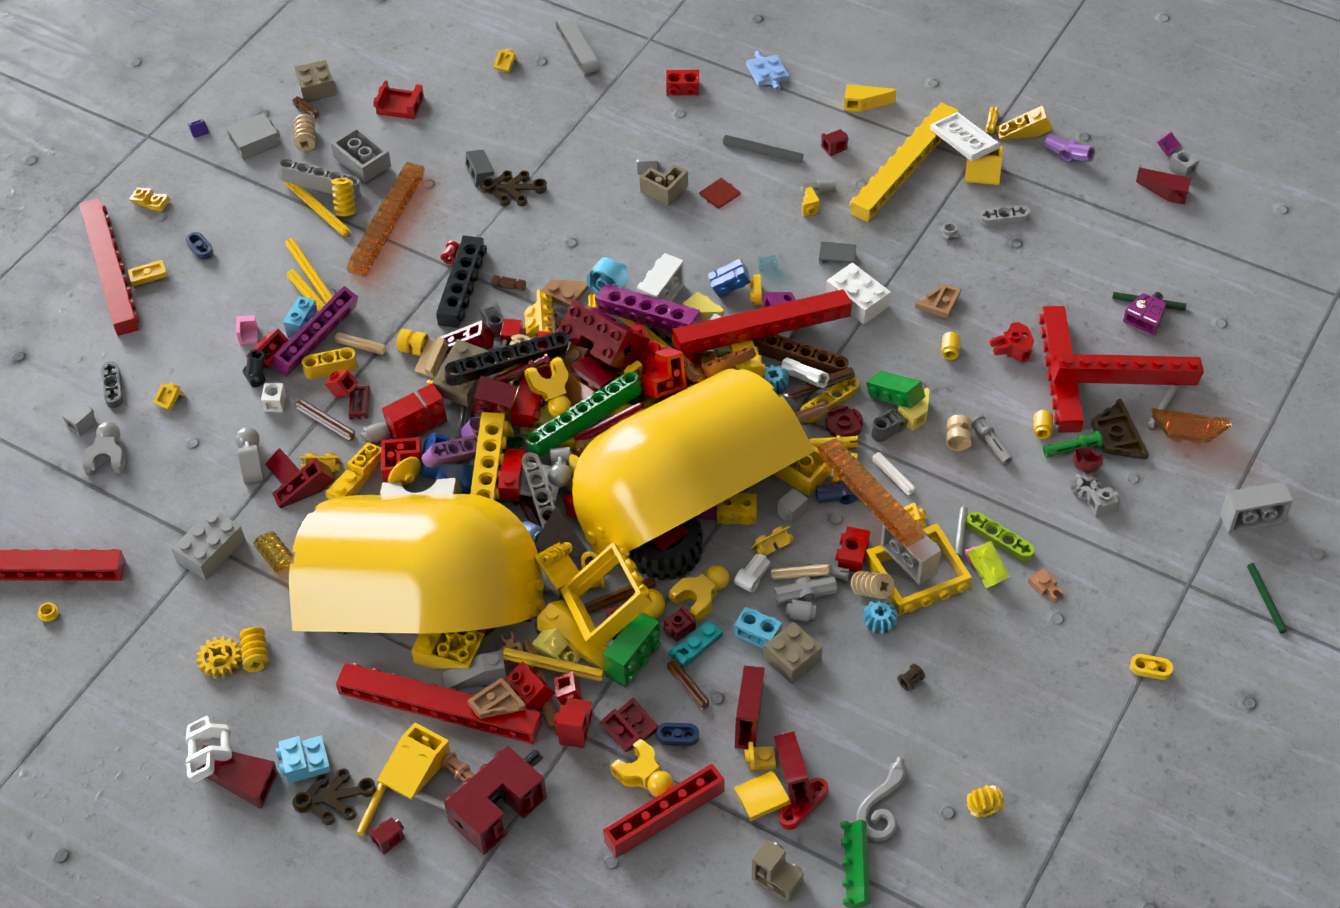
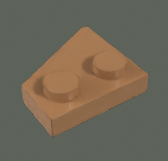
[542,280,589,308]
[915,284,961,319]
[467,678,526,719]

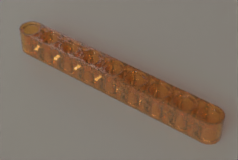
[347,162,425,277]
[818,438,925,547]

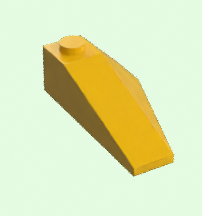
[537,600,608,671]

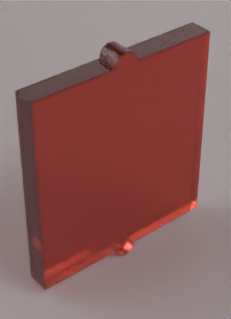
[699,178,741,209]

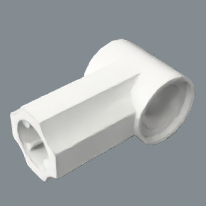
[734,554,770,593]

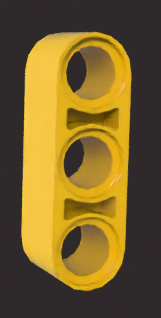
[302,347,358,379]

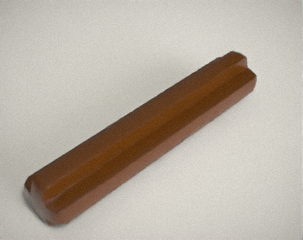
[667,660,709,709]

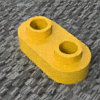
[749,274,762,306]
[1130,654,1173,680]

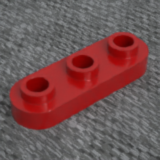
[778,778,829,830]

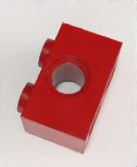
[835,526,870,572]

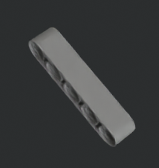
[556,17,600,75]
[279,159,360,198]
[522,452,555,529]

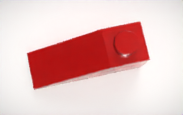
[498,449,526,501]

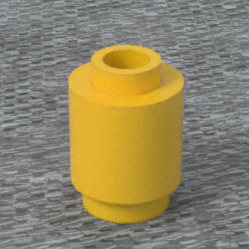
[941,332,961,360]
[1034,410,1053,439]

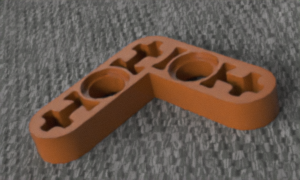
[700,346,756,376]

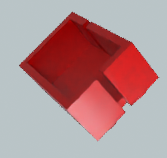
[382,383,447,439]

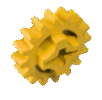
[196,636,242,679]

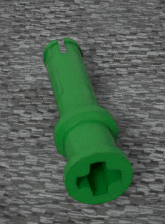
[1043,431,1103,458]

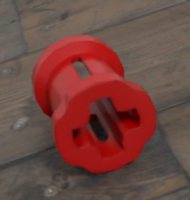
[440,241,460,264]

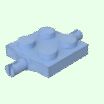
[746,51,789,91]

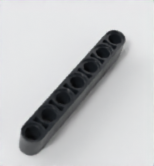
[444,332,569,386]

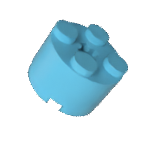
[586,257,628,295]

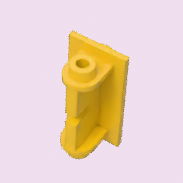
[300,453,341,473]
[751,526,794,556]

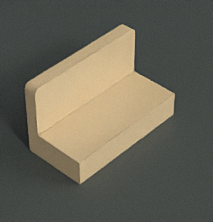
[415,337,449,378]

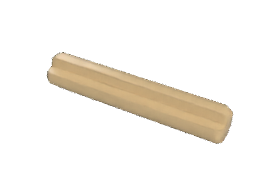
[334,332,386,355]
[771,564,830,580]

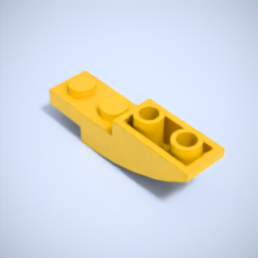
[326,442,381,499]

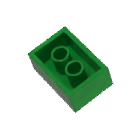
[603,612,661,688]

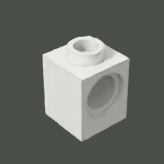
[261,383,286,412]

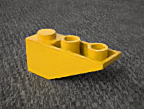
[844,84,896,112]
[996,106,1053,140]

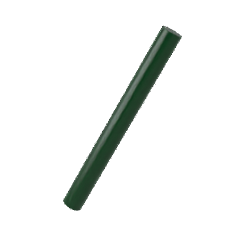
[1112,292,1187,310]
[1247,563,1287,634]

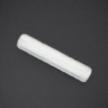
[872,452,915,495]

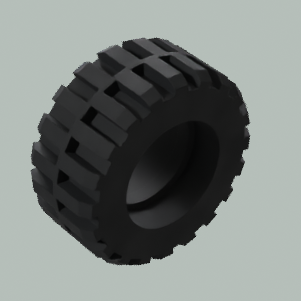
[629,516,703,580]

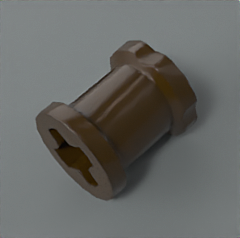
[897,663,925,691]

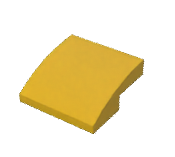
[734,770,790,821]

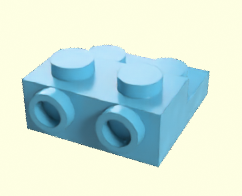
[276,735,331,784]

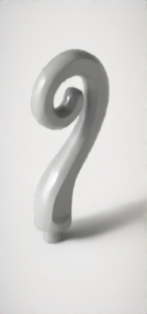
[856,757,907,842]

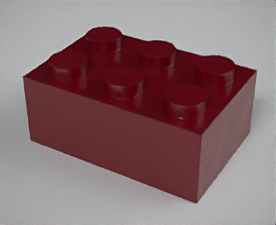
[470,376,518,421]

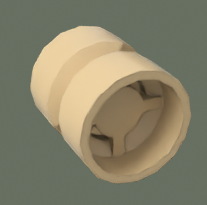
[946,415,972,451]

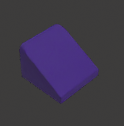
[187,119,209,138]

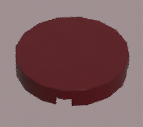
[825,406,863,437]

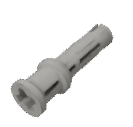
[971,414,1013,466]

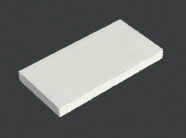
[930,112,1000,161]

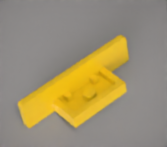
[524,289,555,338]

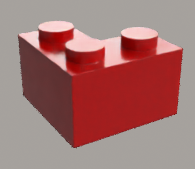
[641,347,687,398]
[381,437,422,483]
[554,698,593,748]

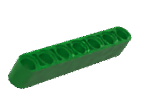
[526,372,642,457]

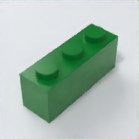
[866,371,925,409]

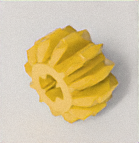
[966,785,1005,818]

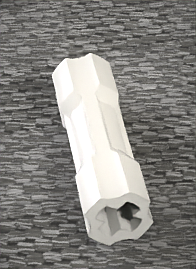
[780,358,830,388]

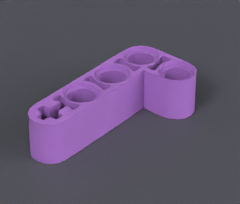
[422,417,481,468]

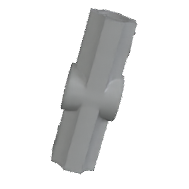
[774,575,837,605]

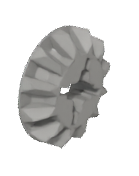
[1070,472,1102,500]

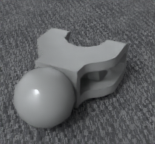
[83,422,126,475]

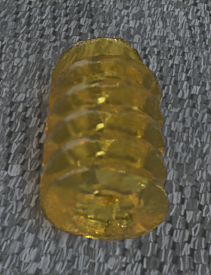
[253,531,294,574]

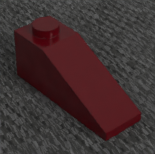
[1136,167,1191,205]
[441,321,494,354]
[272,458,335,508]

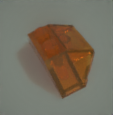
[1151,408,1231,444]

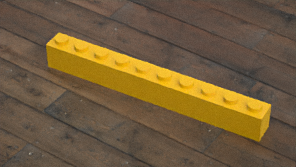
[850,102,959,222]

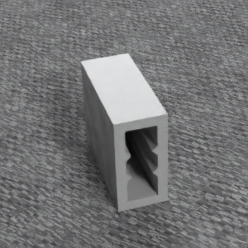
[227,113,280,160]

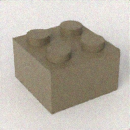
[294,60,336,102]
[763,621,822,684]

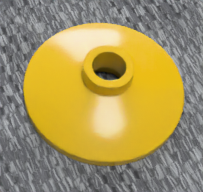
[388,457,421,487]

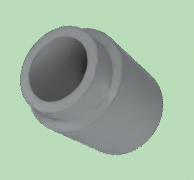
[361,422,391,444]
[786,599,816,622]

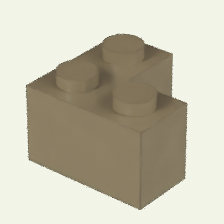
[640,164,688,206]
[752,839,804,903]

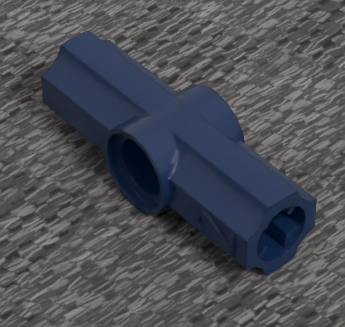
[816,478,877,504]

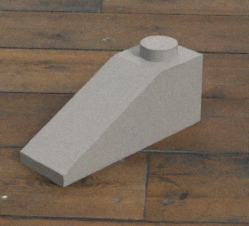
[442,650,507,690]

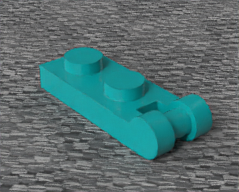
[668,619,723,668]

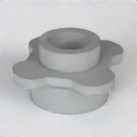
[940,222,960,239]

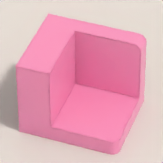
[236,315,258,345]

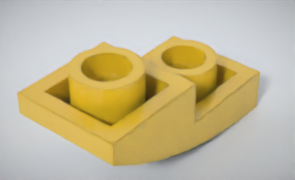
[129,188,170,211]

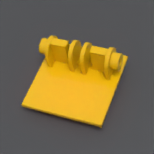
[534,542,580,590]

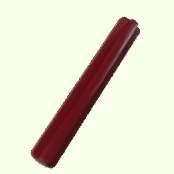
[573,403,644,445]

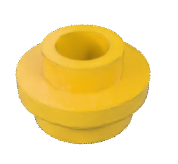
[38,602,59,622]

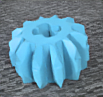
[763,364,789,394]
[863,599,898,634]

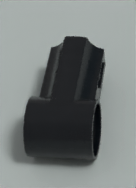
[243,349,266,388]

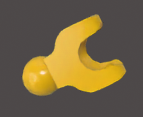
[525,357,571,417]
[669,565,730,622]
[610,739,674,797]

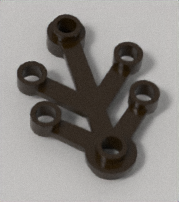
[480,170,547,206]
[292,768,376,825]

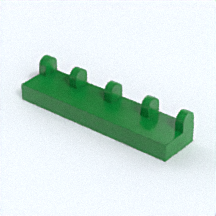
[840,819,870,908]

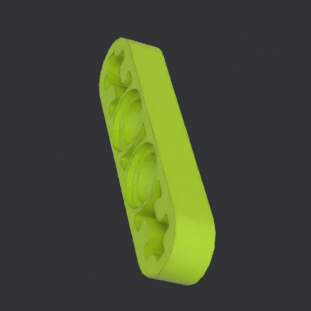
[966,511,1034,562]

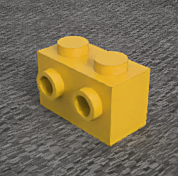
[717,493,757,525]

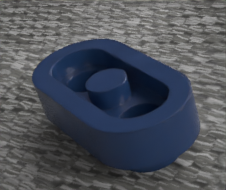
[186,232,213,260]
[657,722,699,746]

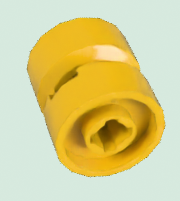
[396,328,429,357]

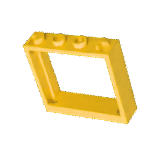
[865,523,972,616]
[560,542,653,650]

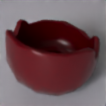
[1073,447,1103,473]

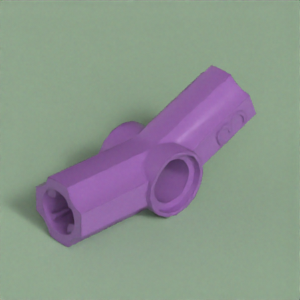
[1044,133,1096,162]

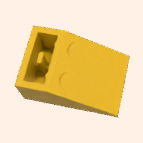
[411,630,484,669]
[377,723,450,800]

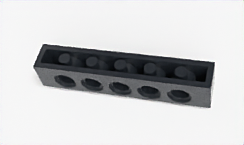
[436,235,487,328]

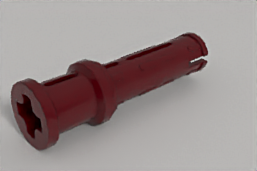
[495,353,551,383]

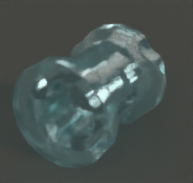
[757,253,778,272]

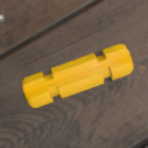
[986,107,999,134]

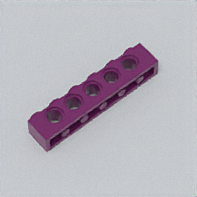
[595,284,702,332]
[272,286,358,377]

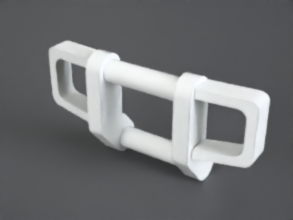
[186,716,232,783]

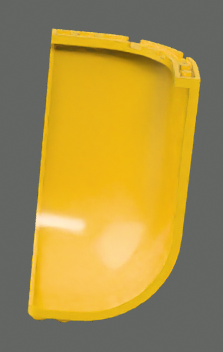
[572,368,815,556]
[289,494,545,633]

